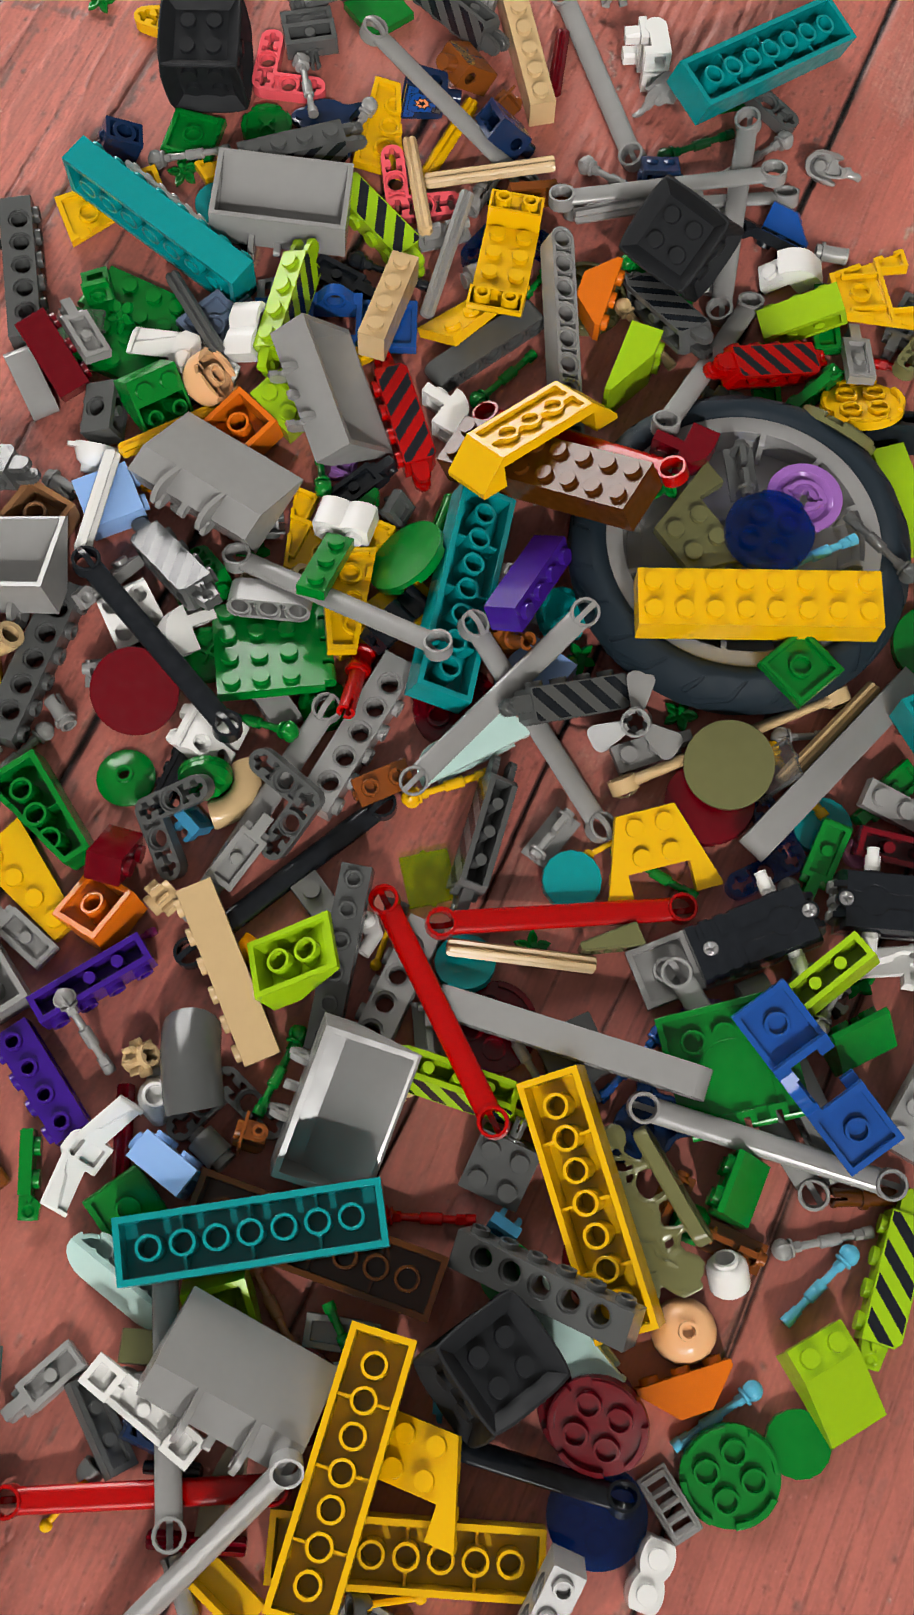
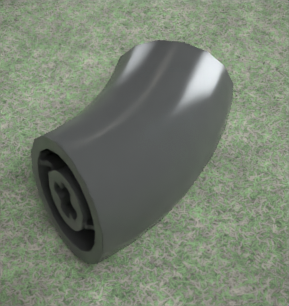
[160,1007,226,1117]

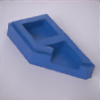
[763,201,809,248]

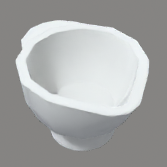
[67,440,119,474]
[137,1067,170,1127]

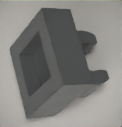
[378,489,416,530]

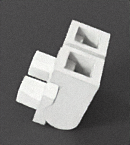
[621,16,672,92]
[96,577,163,649]
[166,703,250,766]

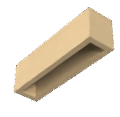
[357,250,419,362]

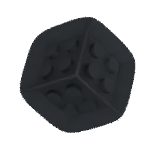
[157,0,254,113]
[619,175,744,302]
[413,1289,571,1449]

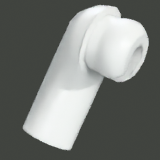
[359,910,383,958]

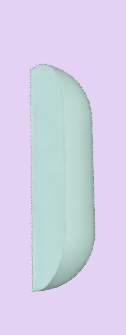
[417,713,530,787]
[66,1232,152,1329]
[530,1276,626,1382]

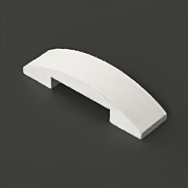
[78,1352,205,1472]

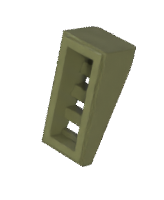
[577,921,646,955]

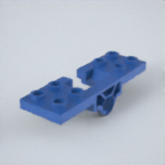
[255,283,418,354]
[730,978,905,1177]

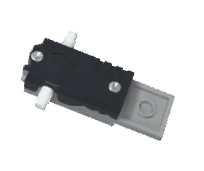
[825,847,914,953]
[625,869,827,1011]

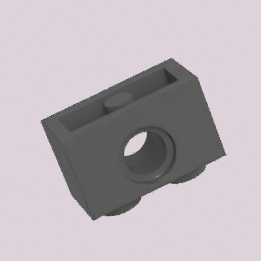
[80,379,128,445]

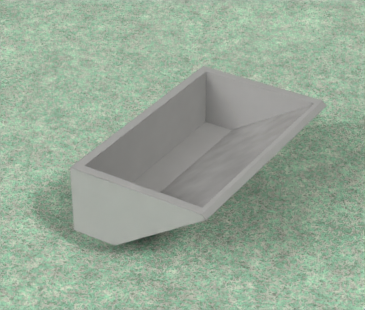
[208,147,354,262]
[267,313,394,466]
[127,411,303,554]
[0,516,68,630]
[269,1012,422,1188]
[136,1286,337,1477]

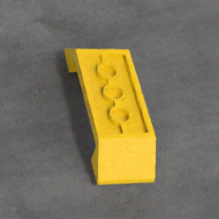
[465,188,545,318]
[448,381,618,500]

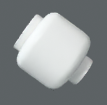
[705,1249,751,1300]

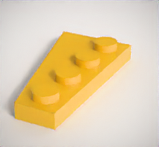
[323,547,377,655]

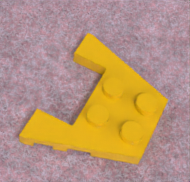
[827,249,914,330]
[283,487,396,569]
[608,803,723,901]
[378,1410,462,1555]

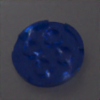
[724,490,815,570]
[546,1468,648,1572]

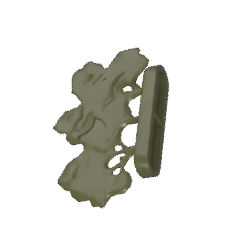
[604,1123,714,1299]

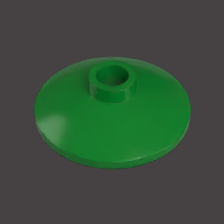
[96,750,156,807]

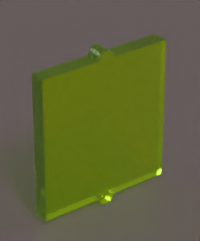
[399,848,454,909]

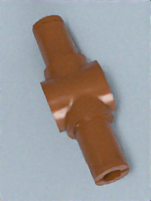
[489,627,536,655]

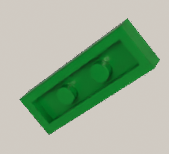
[296,532,354,601]

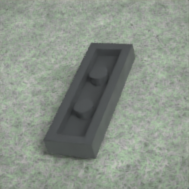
[63,1377,139,1482]

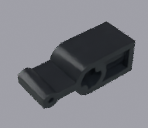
[360,584,427,657]

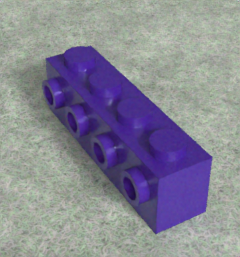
[483,535,572,632]
[25,932,158,1030]
[0,1017,92,1146]

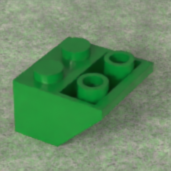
[113,359,194,433]
[823,1006,898,1078]
[705,1149,771,1230]

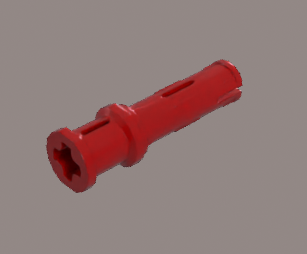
[336,643,377,719]

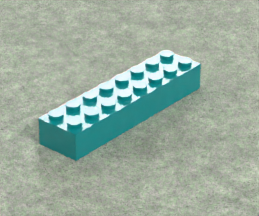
[666,0,857,126]
[62,135,257,303]
[404,484,516,714]
[111,1177,391,1289]

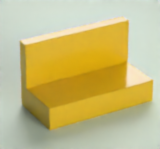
[188,1556,265,1615]

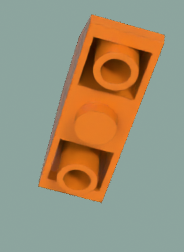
[577,257,626,341]
[633,1353,733,1420]

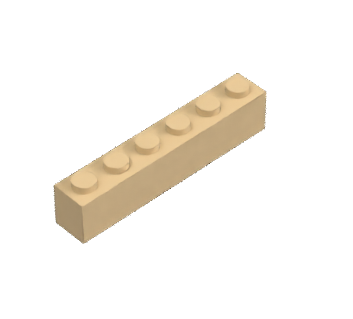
[497,0,556,127]
[173,877,282,1067]

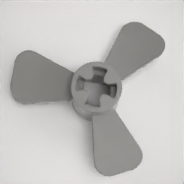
[587,670,683,760]

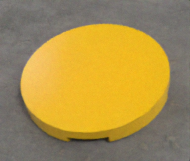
[819,380,906,431]

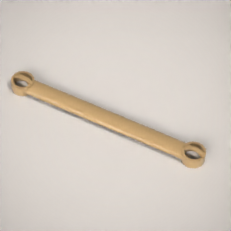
[607,684,851,799]

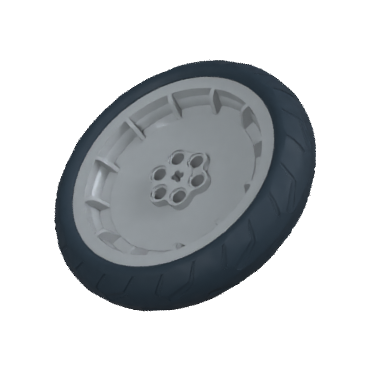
[567,395,911,715]

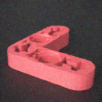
[252,29,326,104]
[381,144,459,224]

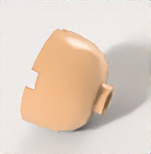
[182,347,238,407]
[650,1297,717,1365]

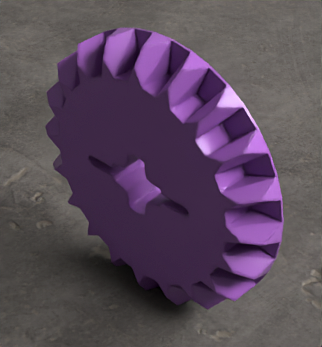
[765,463,843,536]

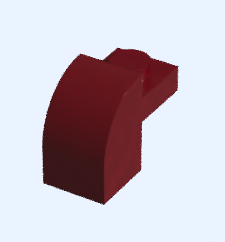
[649,422,721,476]

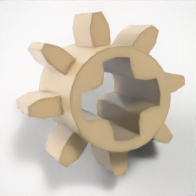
[142,879,178,917]
[121,1037,160,1078]

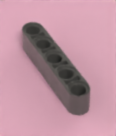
[424,300,544,392]

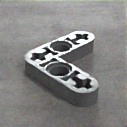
[743,90,799,134]
[249,747,325,860]
[135,773,215,881]
[166,1066,284,1142]

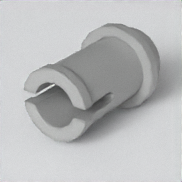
[814,242,850,266]
[42,469,77,502]
[44,693,77,732]

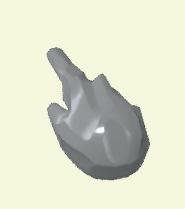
[632,71,677,118]
[804,149,862,187]

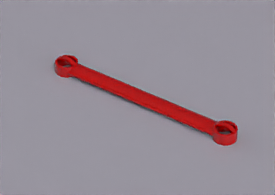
[472,400,689,488]
[368,884,511,1141]
[424,892,698,940]
[0,1474,292,1521]

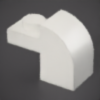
[758,247,823,294]
[422,382,469,443]
[157,604,217,657]

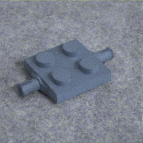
[176,289,253,355]

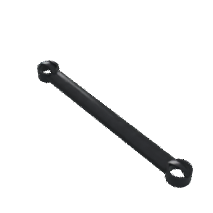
[71,546,243,743]
[173,795,397,970]
[448,1430,641,1520]

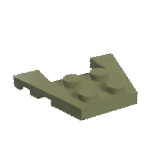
[653,462,779,569]

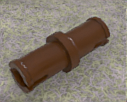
[829,1187,897,1210]

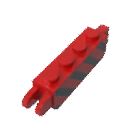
[702,340,828,390]
[370,351,436,492]

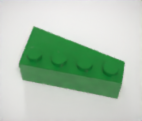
[0,749,94,871]

